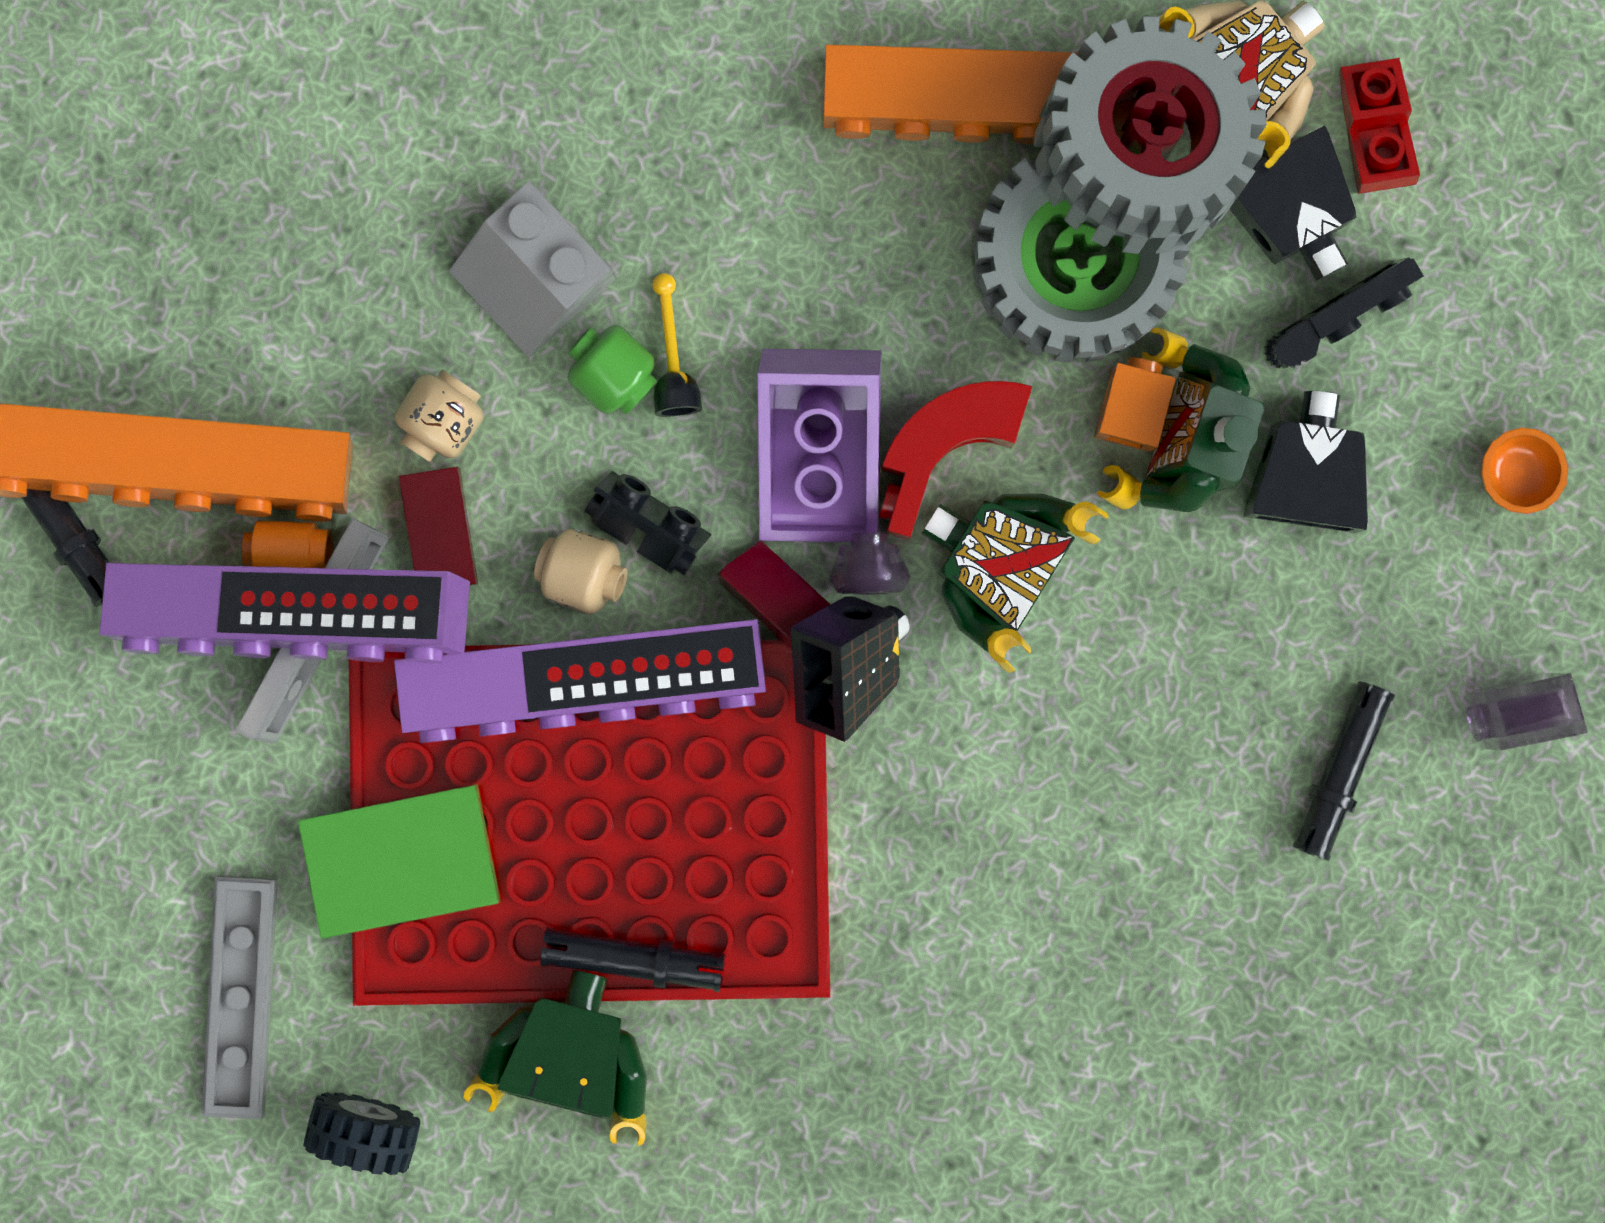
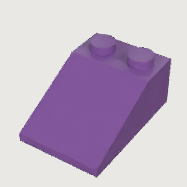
[757,349,882,543]

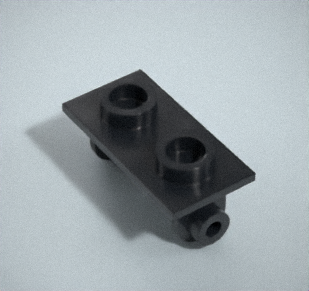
[584,471,712,576]

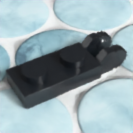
[1264,257,1424,369]

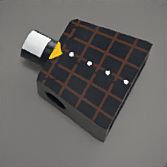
[791,596,910,742]

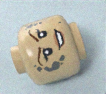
[394,370,484,462]

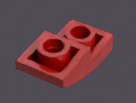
[1339,58,1420,194]

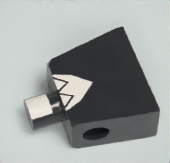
[1229,125,1356,281]
[1244,391,1368,533]

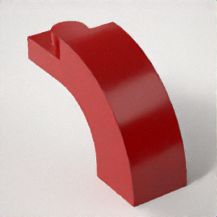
[879,381,1032,540]

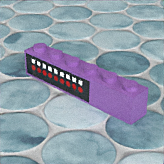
[99,563,470,664]
[394,619,767,743]

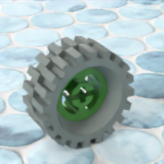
[972,150,1190,363]

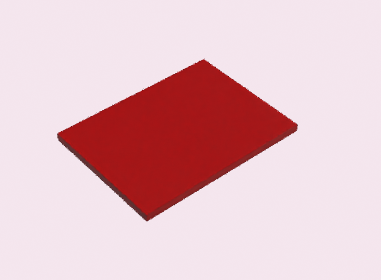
[348,640,830,1006]

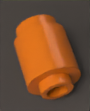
[242,520,333,568]

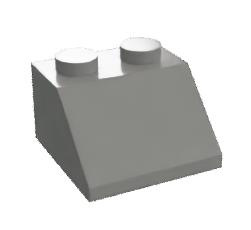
[449,180,616,358]

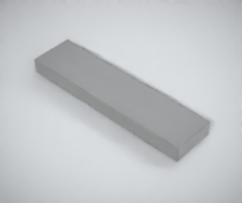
[236,518,388,743]
[202,876,278,1119]

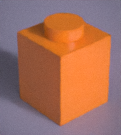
[1093,357,1176,452]

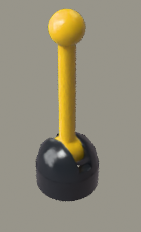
[652,273,702,417]

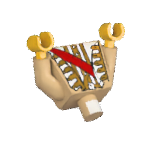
[1159,0,1325,169]

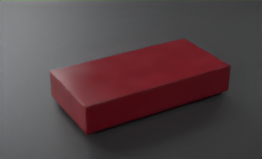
[399,467,479,586]

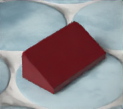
[717,541,831,650]

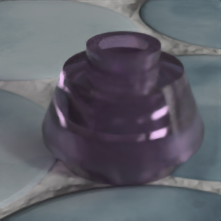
[829,532,911,595]

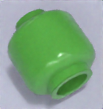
[567,325,657,414]

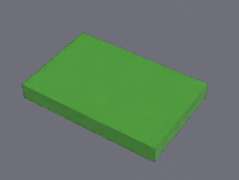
[298,784,501,939]

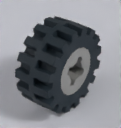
[303,1092,421,1175]

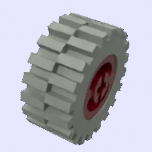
[1034,16,1267,254]

